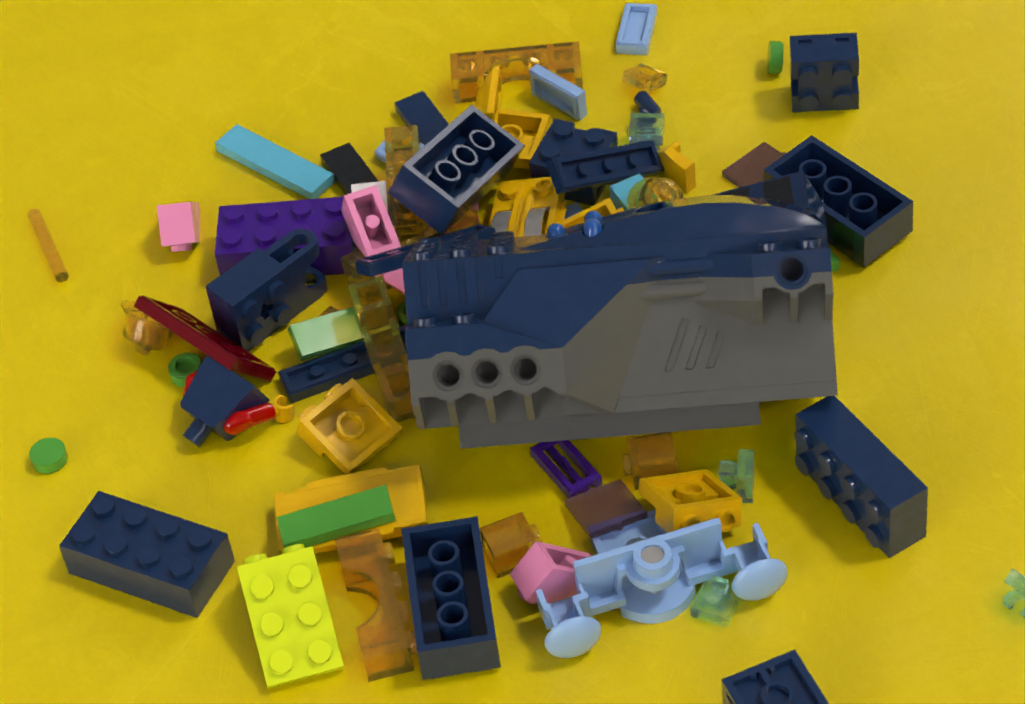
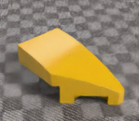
[657,141,696,194]

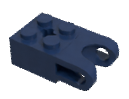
[205,228,328,351]

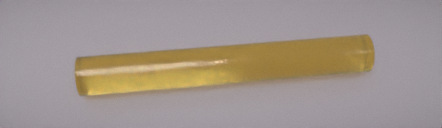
[28,209,69,282]

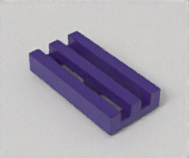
[530,440,603,502]

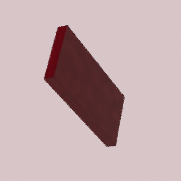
[134,295,277,382]

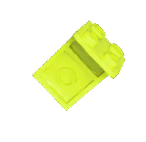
[237,544,344,689]

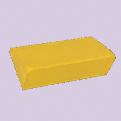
[475,68,502,124]

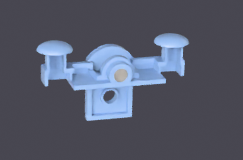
[536,510,788,658]

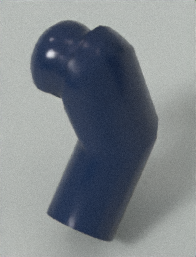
[633,91,661,130]

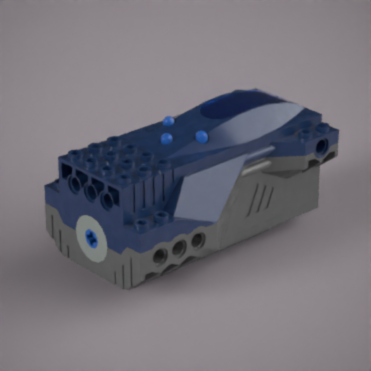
[402,195,838,449]

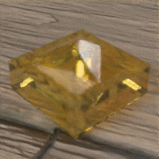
[622,63,668,92]

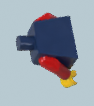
[180,355,295,448]

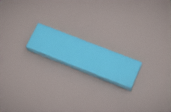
[215,124,335,199]

